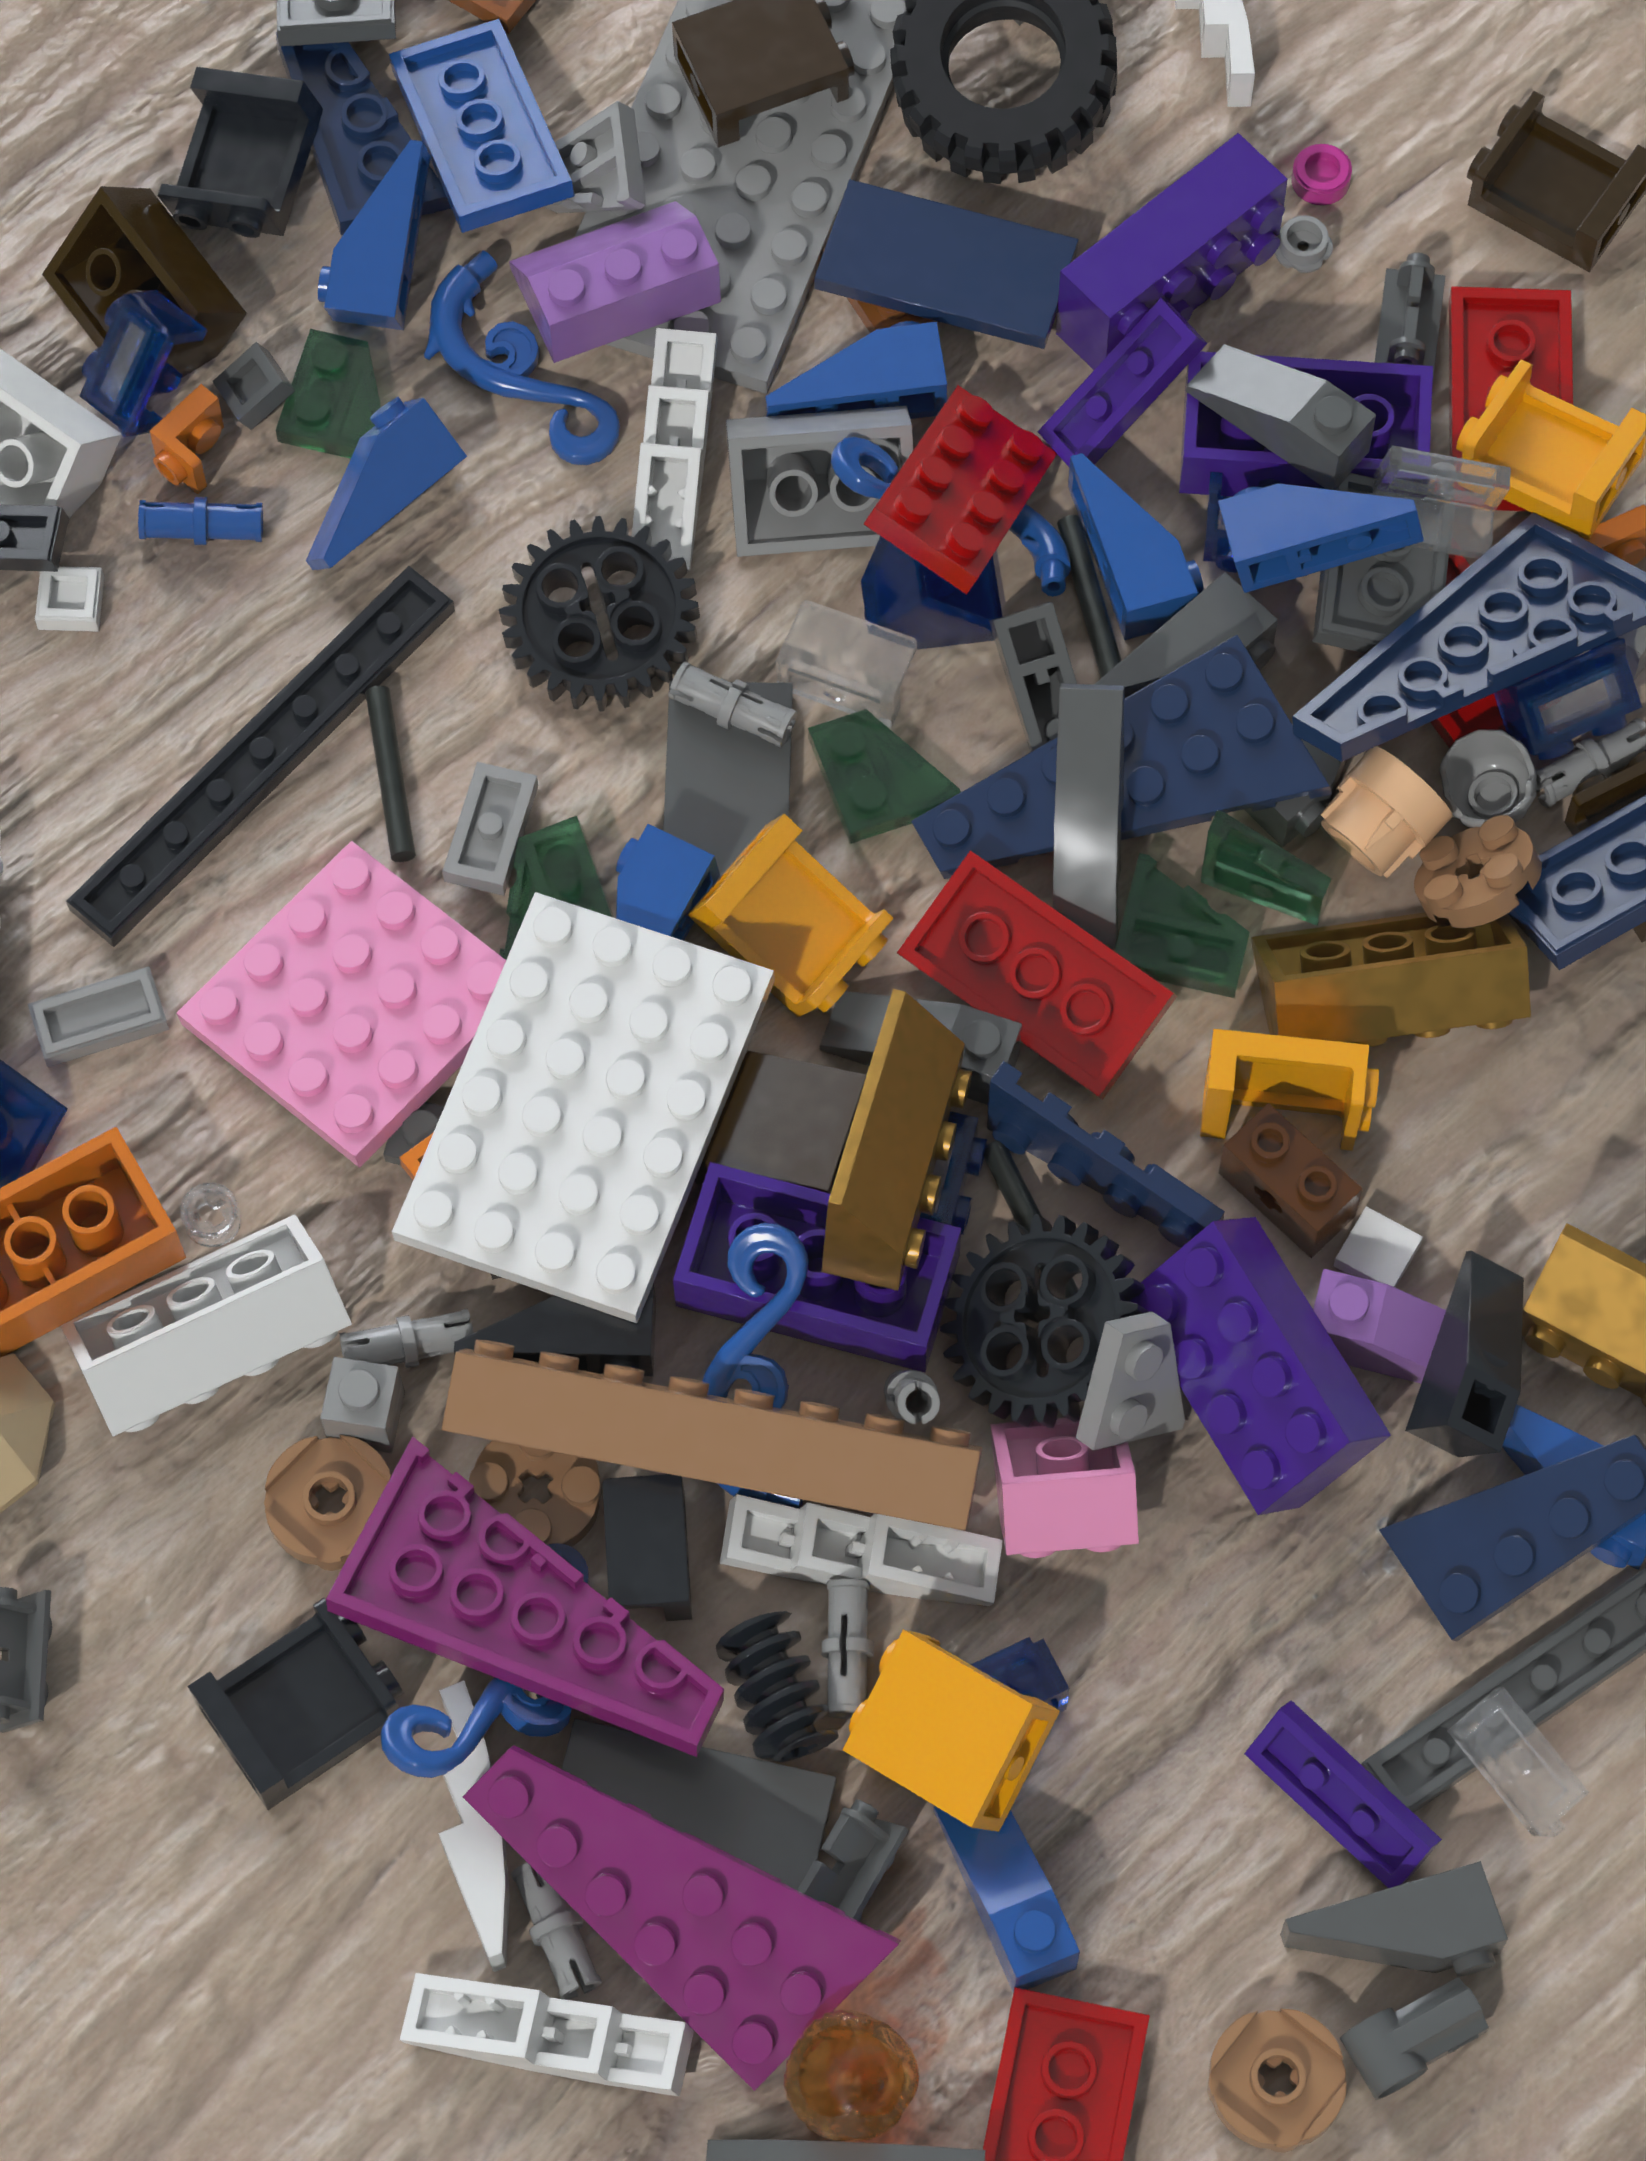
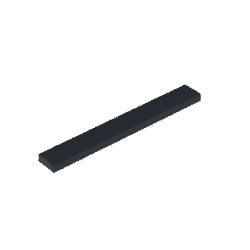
[66,566,455,947]

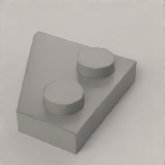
[544,101,646,213]
[1076,1312,1185,1450]

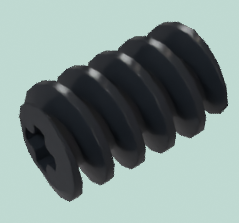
[716,1611,839,1762]

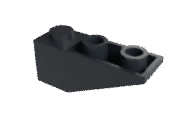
[1405,1250,1524,1458]
[454,1283,656,1377]

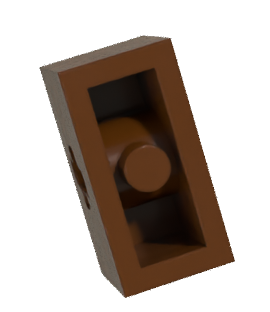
[1218,1103,1363,1259]

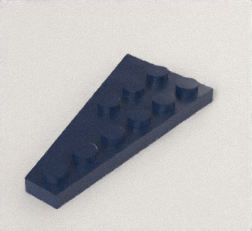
[1292,512,1646,762]

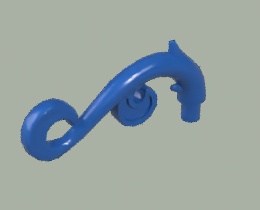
[424,250,620,466]
[831,437,1071,597]
[702,1223,809,1509]
[381,1677,571,1778]

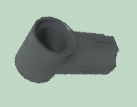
[1340,1977,1489,2100]

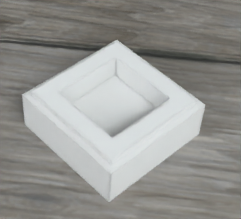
[35,566,104,632]
[1334,1206,1423,1288]

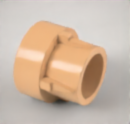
[1320,746,1453,878]

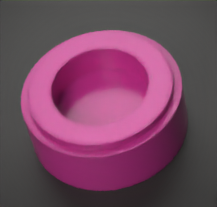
[1291,144,1352,205]

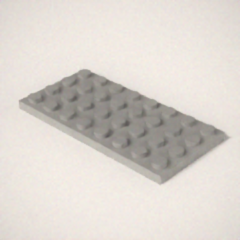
[575,0,906,394]

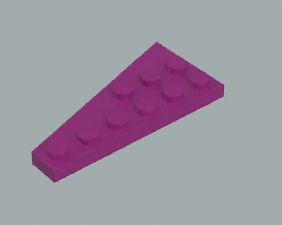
[326,1436,724,1757]
[462,1745,901,2091]

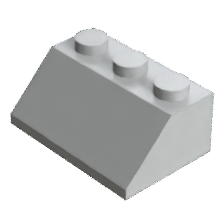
[726,406,913,557]

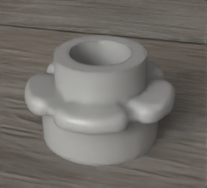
[1275,216,1333,273]

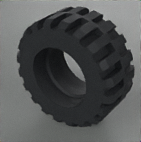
[890,0,1117,184]

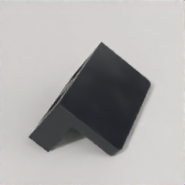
[603,1474,692,1621]

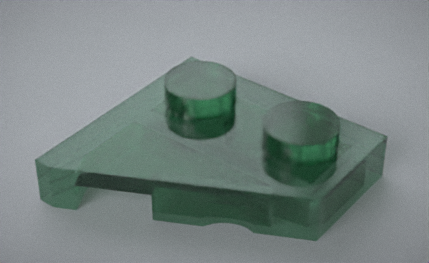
[275,329,381,459]
[808,709,961,844]
[1200,810,1332,926]
[499,816,614,960]
[1115,853,1250,999]

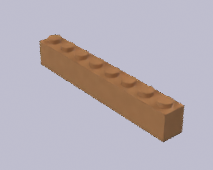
[441,1339,983,1531]

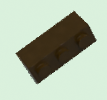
[42,186,247,400]

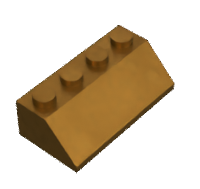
[1251,912,1531,1047]
[822,989,972,1291]
[1522,1223,1646,1407]

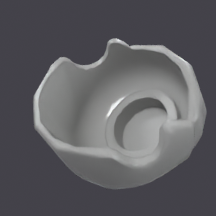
[1439,729,1537,828]

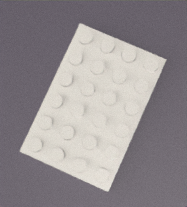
[392,892,775,1323]

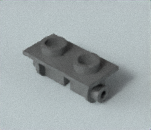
[1375,253,1446,378]
[0,1587,52,1733]
[797,1799,909,1921]

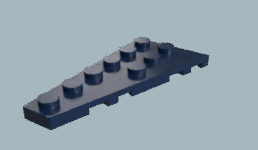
[911,635,1332,879]

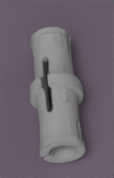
[668,661,798,748]
[1535,718,1646,808]
[339,1309,474,1368]
[884,1369,940,1424]
[821,1579,874,1719]
[511,1862,602,2000]

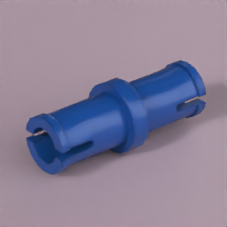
[138,497,263,545]

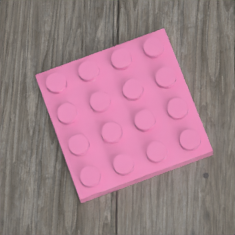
[176,841,506,1168]

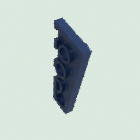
[276,32,451,236]
[987,1060,1225,1248]
[1379,1435,1646,1641]

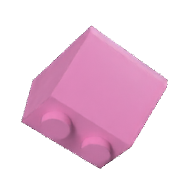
[990,1417,1139,1558]

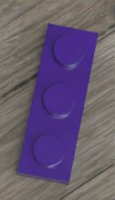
[1037,298,1208,467]
[1244,1700,1442,1888]

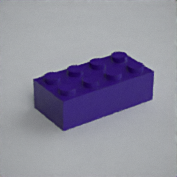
[1056,133,1288,370]
[1179,351,1433,497]
[673,1162,961,1373]
[1130,1217,1391,1515]

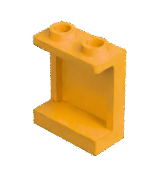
[1456,359,1646,539]
[688,814,893,1017]
[1200,1028,1379,1151]
[842,1629,1060,1832]

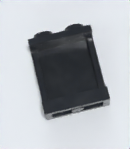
[157,67,323,238]
[188,1598,404,1810]

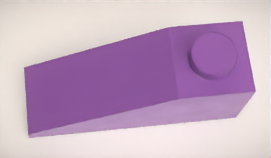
[1313,1268,1446,1384]

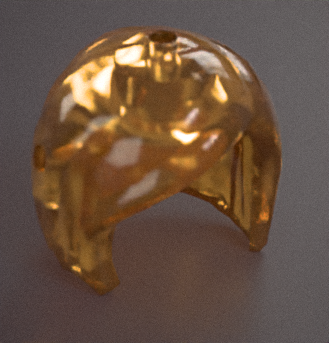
[784,2009,920,2142]

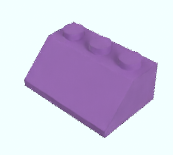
[509,201,721,363]

